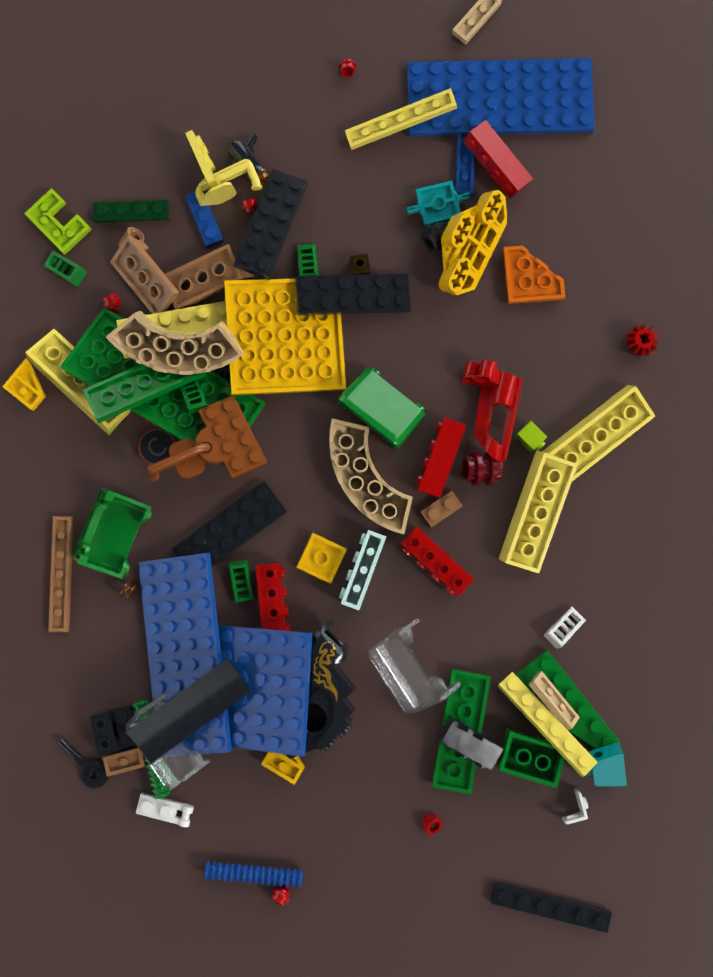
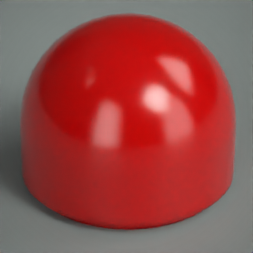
[422,813,442,835]

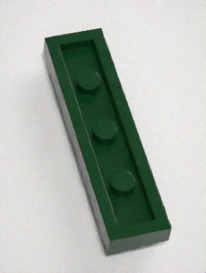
[93,200,170,223]

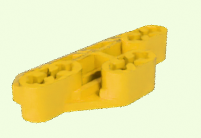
[439,190,507,296]

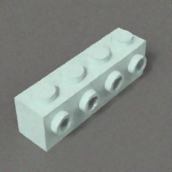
[339,530,386,610]

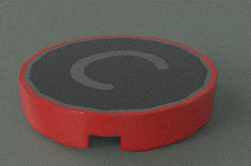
[138,428,176,465]

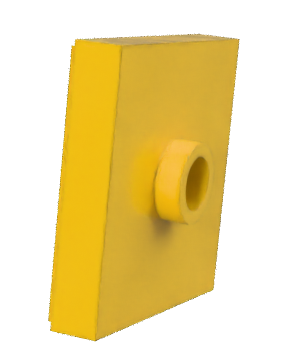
[296,533,347,584]

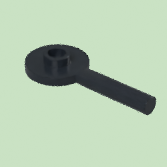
[57,738,109,788]

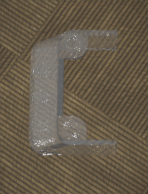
[368,618,461,714]
[125,694,211,790]

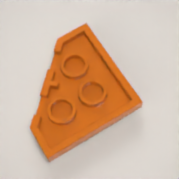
[503,246,565,304]

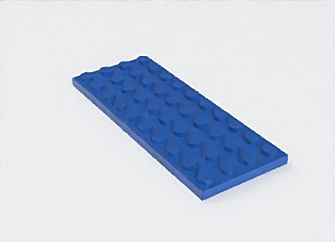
[407,58,595,137]
[138,553,232,756]

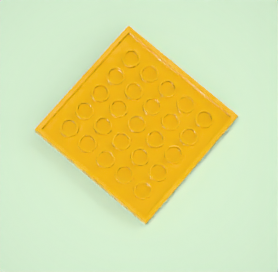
[224,279,346,395]

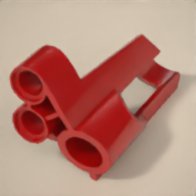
[462,360,523,463]

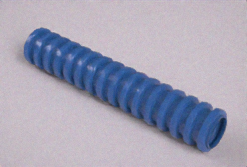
[204,861,303,888]

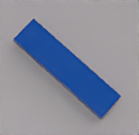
[455,133,475,197]

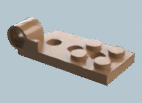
[110,227,179,314]
[165,244,255,310]

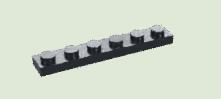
[491,881,612,933]

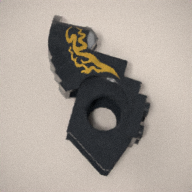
[286,619,357,759]

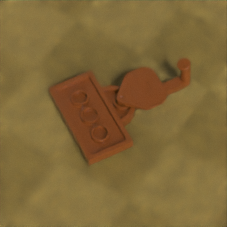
[147,395,268,481]

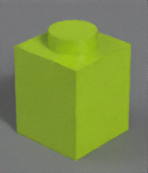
[514,421,547,452]

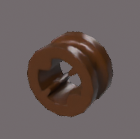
[119,581,137,601]

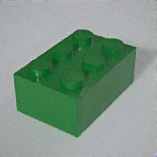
[496,728,565,788]

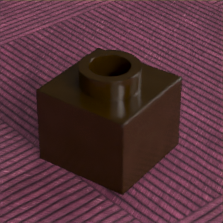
[349,254,371,275]

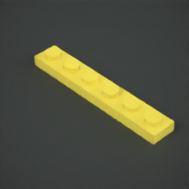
[345,88,457,150]
[497,672,598,777]

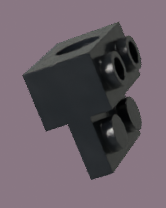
[89,704,136,755]

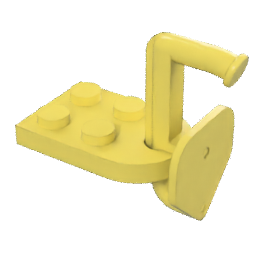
[185,130,262,206]

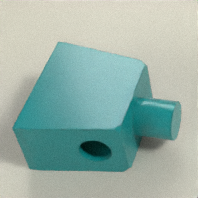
[580,743,627,786]

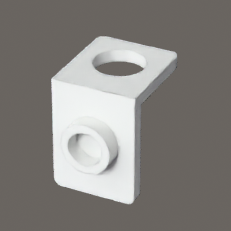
[562,788,588,824]

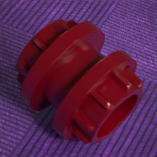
[462,452,503,486]

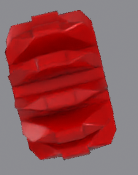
[625,324,659,357]

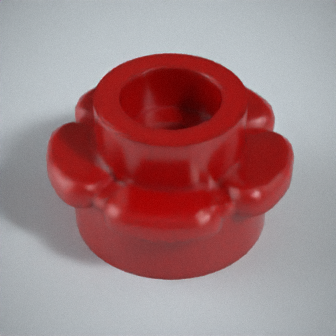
[338,59,357,77]
[241,199,258,213]

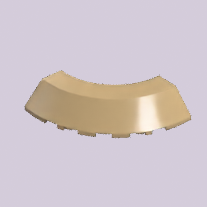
[106,311,244,375]
[329,418,413,535]

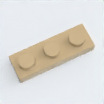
[452,0,502,45]
[529,671,580,730]

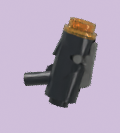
[228,134,270,185]

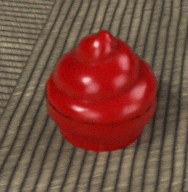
[102,293,121,313]
[270,885,290,907]

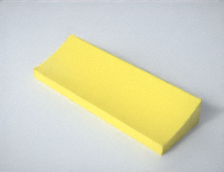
[25,329,131,435]
[542,385,655,481]
[498,450,578,573]

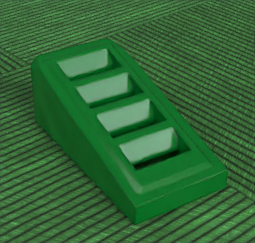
[297,244,319,276]
[43,250,87,287]
[180,379,208,415]
[228,560,254,603]

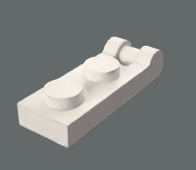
[136,792,194,827]

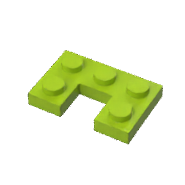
[24,188,92,255]

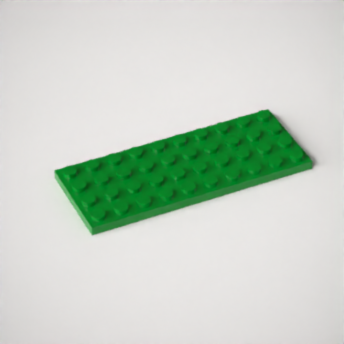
[60,307,265,467]

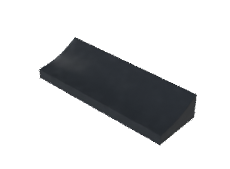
[125,658,252,764]

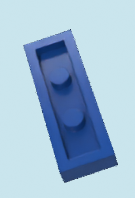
[185,191,224,248]

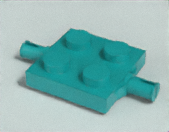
[407,180,470,227]

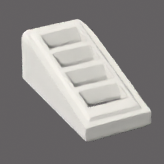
[544,607,586,649]

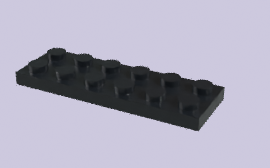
[234,169,308,280]
[295,273,411,316]
[172,481,287,567]

